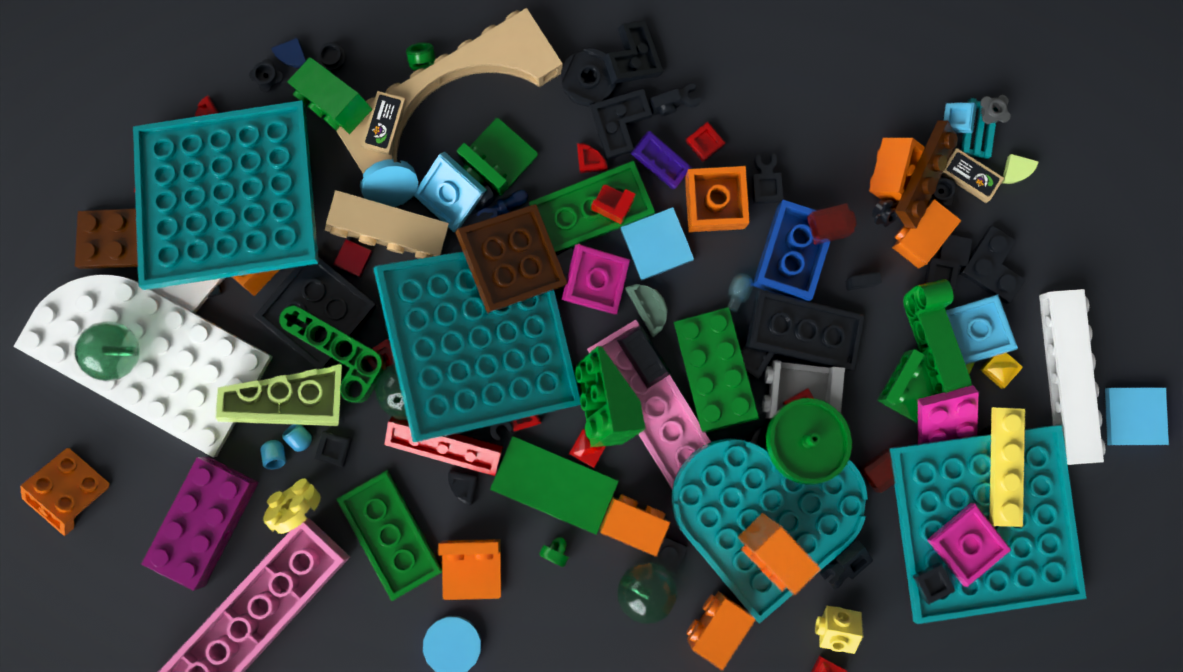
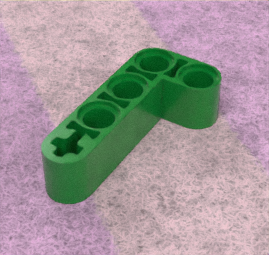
[903,279,972,394]
[279,306,386,403]

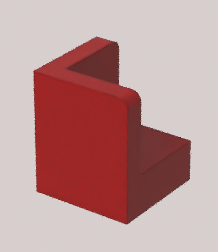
[591,184,636,225]

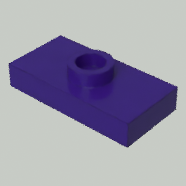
[630,131,692,189]

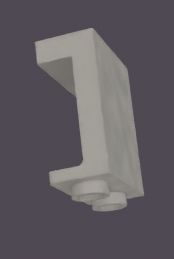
[762,360,845,419]

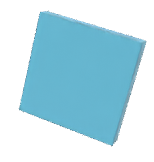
[414,152,486,232]
[621,207,694,281]
[946,295,1018,365]
[1105,388,1169,445]

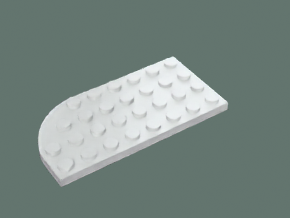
[14,275,273,457]

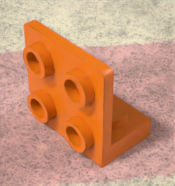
[20,448,110,536]
[439,539,501,600]

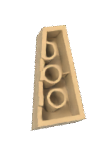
[325,190,449,259]

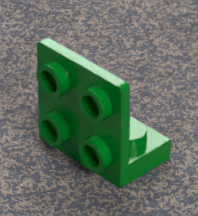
[457,118,538,196]
[877,349,936,424]

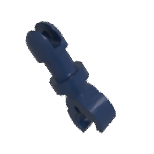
[476,190,528,218]

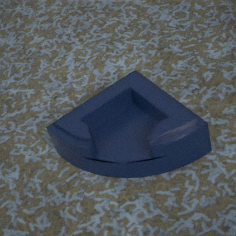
[271,38,307,68]

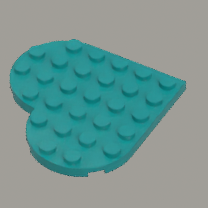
[672,439,868,624]

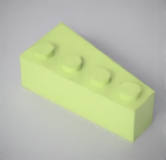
[216,364,342,426]

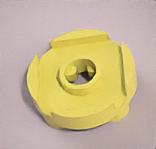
[263,478,320,533]

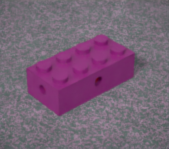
[141,457,259,591]

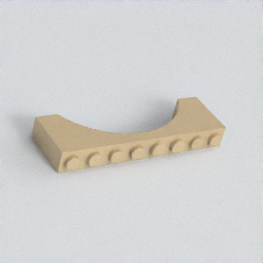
[337,8,563,174]

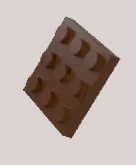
[455,204,567,313]

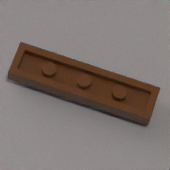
[895,120,958,229]

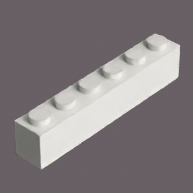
[1039,289,1106,465]

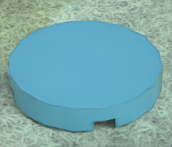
[360,159,419,207]
[423,616,481,672]

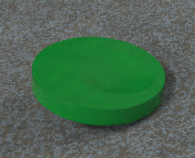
[766,398,852,485]

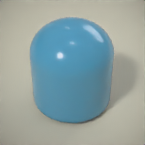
[282,424,312,452]
[260,440,286,469]

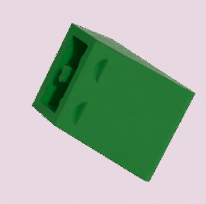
[575,346,646,447]

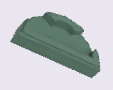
[625,284,668,338]

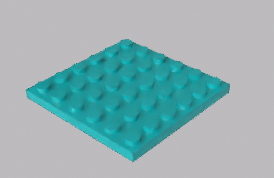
[133,100,319,290]
[374,252,580,443]
[889,425,1087,624]

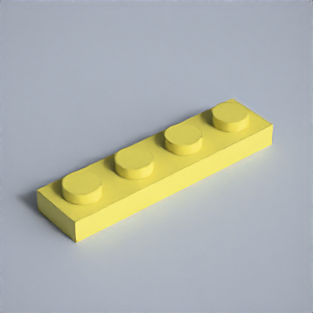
[989,408,1025,527]

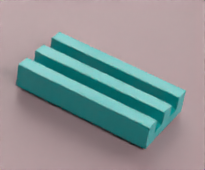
[961,98,998,159]

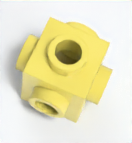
[815,606,863,654]

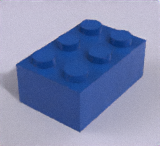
[752,200,838,301]

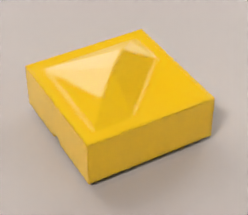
[980,353,1023,389]

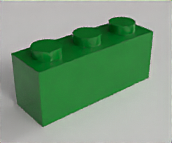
[287,57,373,135]

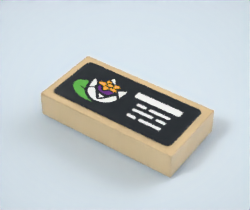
[361,91,407,155]
[942,148,1004,203]

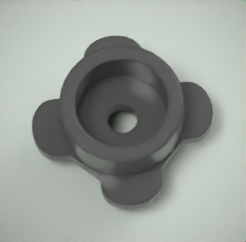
[980,95,1011,124]

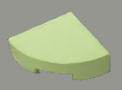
[1002,154,1038,184]

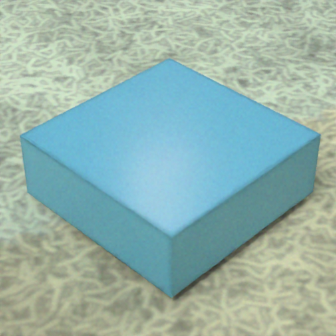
[944,103,977,133]

